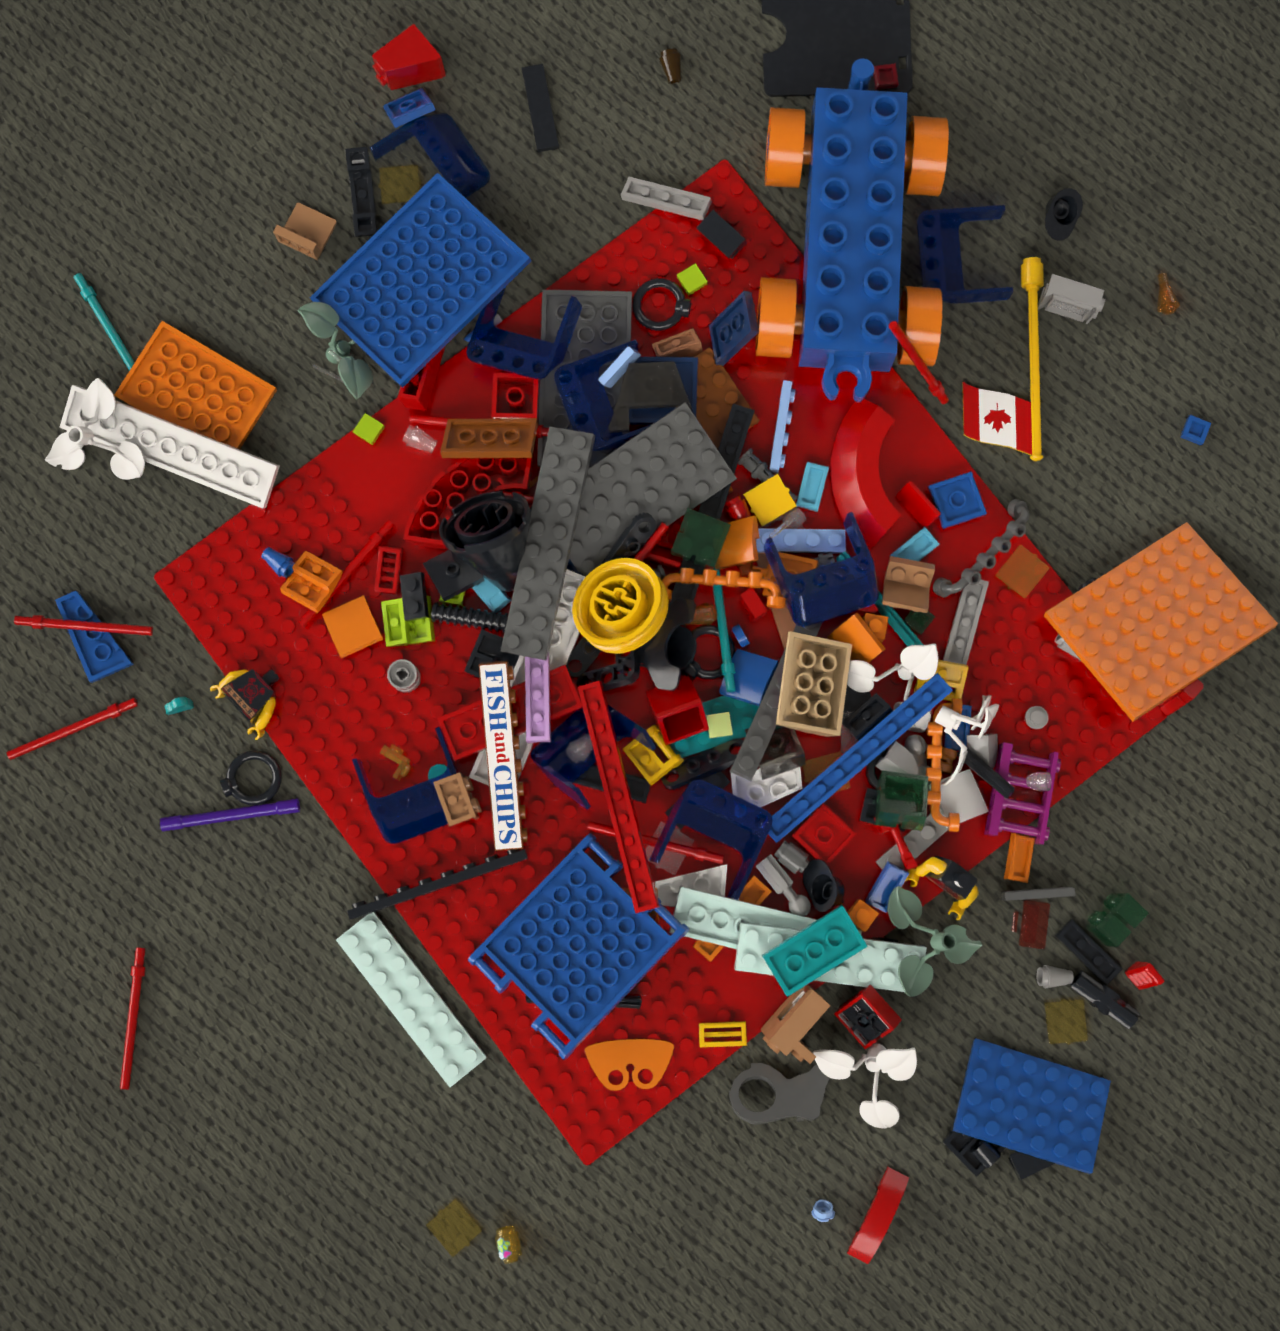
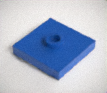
[383,88,435,128]
[928,471,987,529]

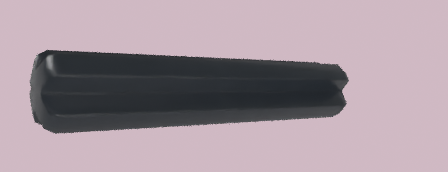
[957,747,1015,798]

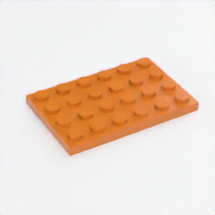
[114,321,277,450]

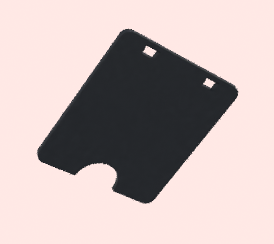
[761,0,913,97]

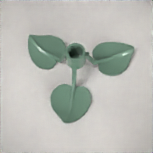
[298,302,373,399]
[887,886,982,997]

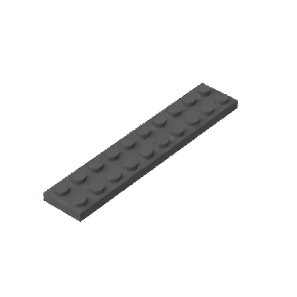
[501,427,595,661]

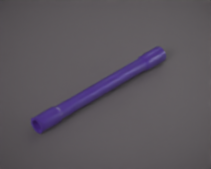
[160,799,300,832]

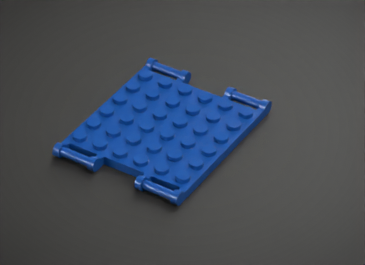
[468,833,690,1060]

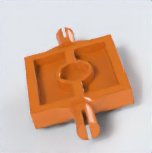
[752,551,830,606]

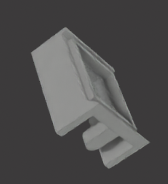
[1038,274,1105,324]

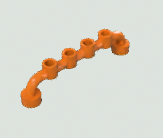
[662,568,786,609]
[925,698,962,832]

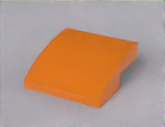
[713,516,760,570]
[280,551,343,613]
[322,595,383,658]
[827,612,885,663]

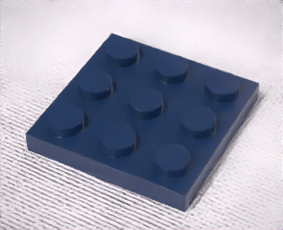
[628,357,698,425]

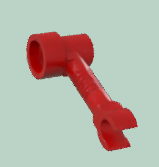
[874,810,917,870]

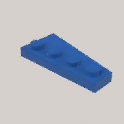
[55,591,134,683]

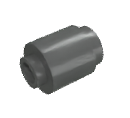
[774,841,809,874]

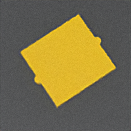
[743,474,797,527]

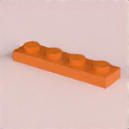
[693,876,771,962]

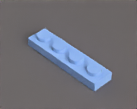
[769,380,795,474]
[755,528,846,554]

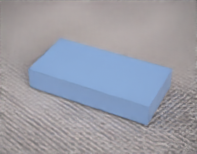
[599,347,641,388]

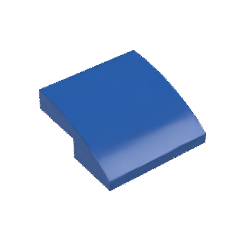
[719,649,779,706]

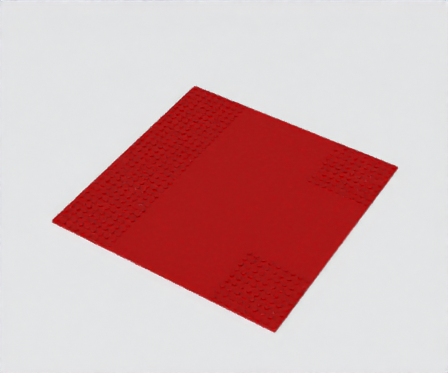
[154,160,1167,1165]

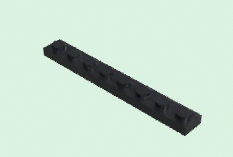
[347,849,529,920]

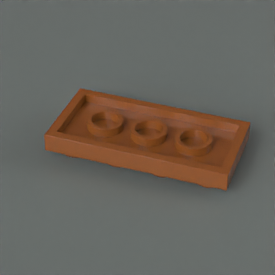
[441,418,538,458]

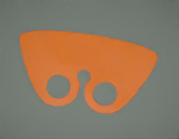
[585,1039,674,1091]

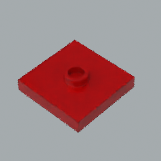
[792,803,857,865]

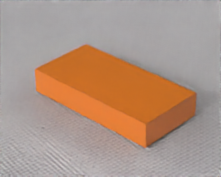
[1004,833,1035,883]

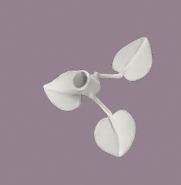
[45,378,145,480]
[847,644,938,732]
[934,695,999,786]
[813,1043,917,1128]

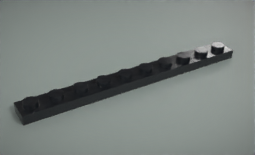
[668,404,755,627]

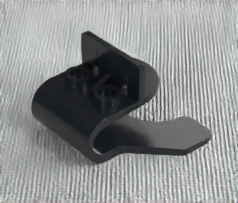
[638,599,697,691]

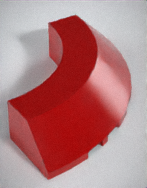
[830,399,901,553]
[403,450,534,550]

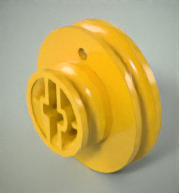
[572,558,669,654]

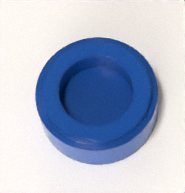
[732,624,750,647]

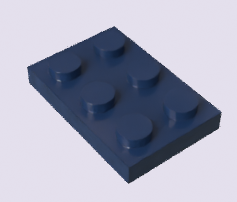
[709,291,759,366]

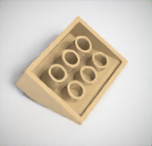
[776,631,852,737]

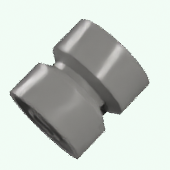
[387,659,421,692]

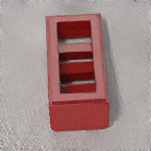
[374,545,403,594]
[1125,961,1165,990]

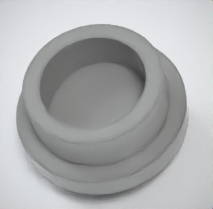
[1025,706,1048,729]

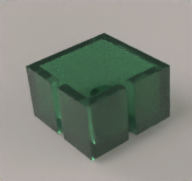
[670,508,731,570]
[875,770,929,831]
[1086,893,1149,947]

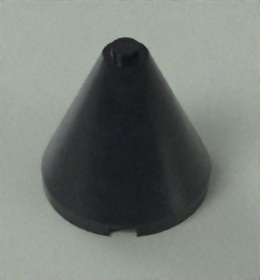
[439,490,531,592]

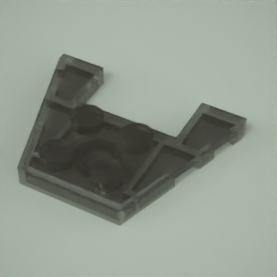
[609,362,694,433]

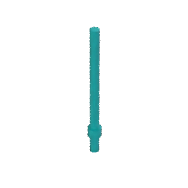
[73,273,135,371]
[709,559,736,692]

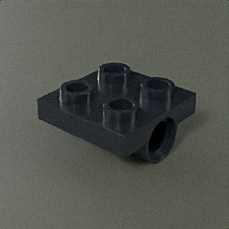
[942,1130,1006,1177]

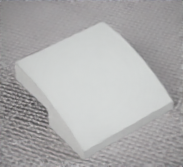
[928,769,989,828]

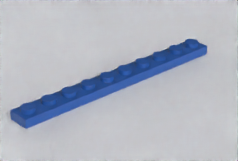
[761,673,953,843]

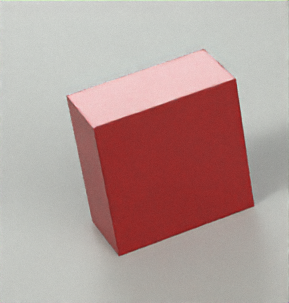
[739,588,768,622]

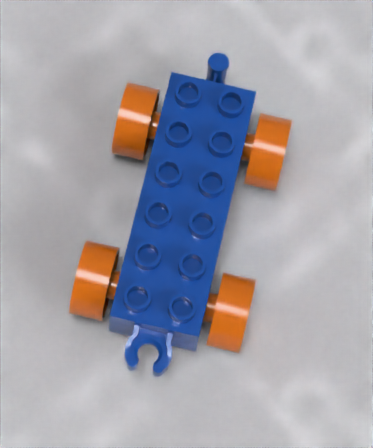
[756,58,949,402]

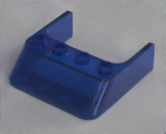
[370,113,490,198]
[917,205,1014,304]
[466,287,582,379]
[554,340,652,452]
[764,512,879,627]
[530,705,656,810]
[352,727,458,844]
[649,779,773,901]

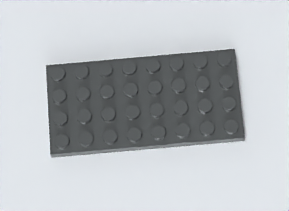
[537,290,632,467]
[569,402,737,577]

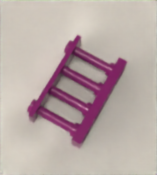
[984,742,1061,845]

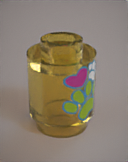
[495,1225,522,1264]

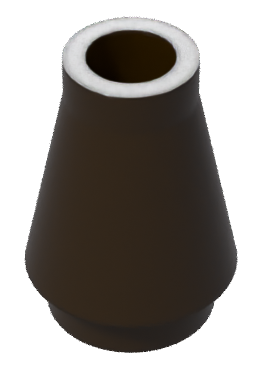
[659,48,681,84]

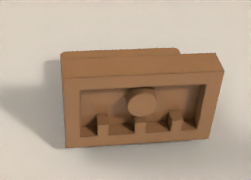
[273,203,337,260]
[882,556,935,613]
[433,772,482,827]

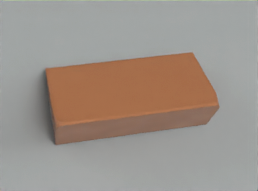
[652,328,703,357]

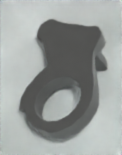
[729,1063,830,1125]

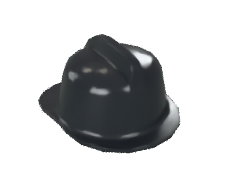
[1045,188,1083,241]
[803,859,845,912]

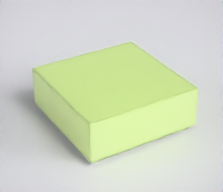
[706,712,733,739]

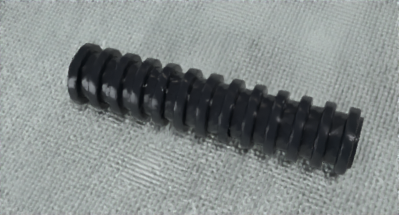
[431,602,509,633]

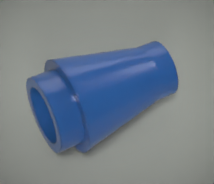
[261,547,295,578]

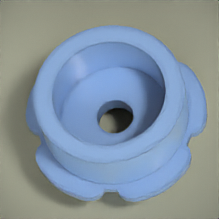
[811,1200,835,1222]

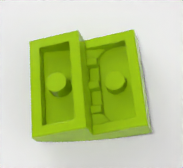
[381,596,435,647]

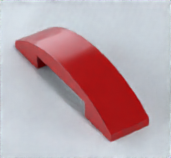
[847,1167,909,1264]

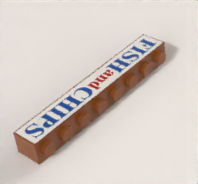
[479,661,528,851]

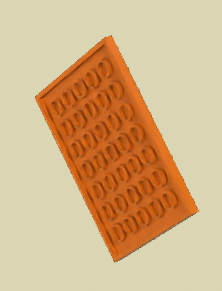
[1044,522,1278,721]

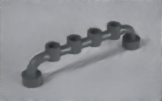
[933,499,1030,597]

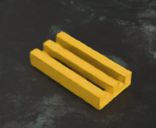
[699,1021,747,1047]

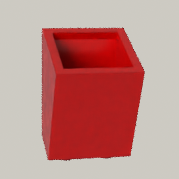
[372,24,446,90]
[645,676,709,745]

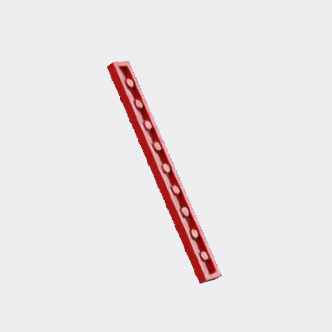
[578,681,660,913]

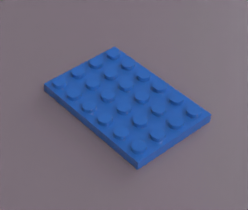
[953,1038,1111,1174]

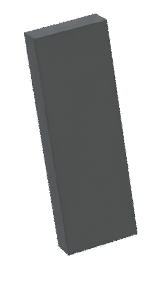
[1001,887,1075,901]

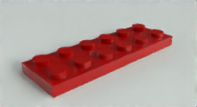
[437,665,583,762]

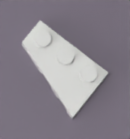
[731,766,802,819]
[655,864,727,907]

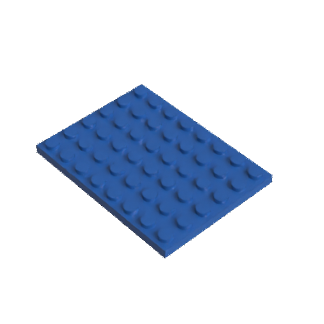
[310,173,531,388]

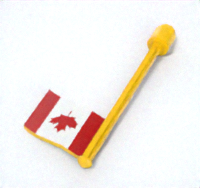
[962,257,1044,461]

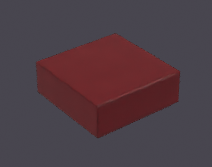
[873,63,899,90]

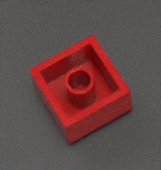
[491,373,540,424]

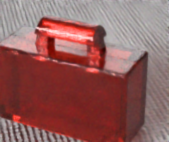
[1011,900,1050,949]

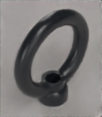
[632,278,691,331]
[681,625,735,681]
[220,750,282,805]

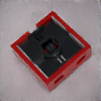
[834,984,902,1050]

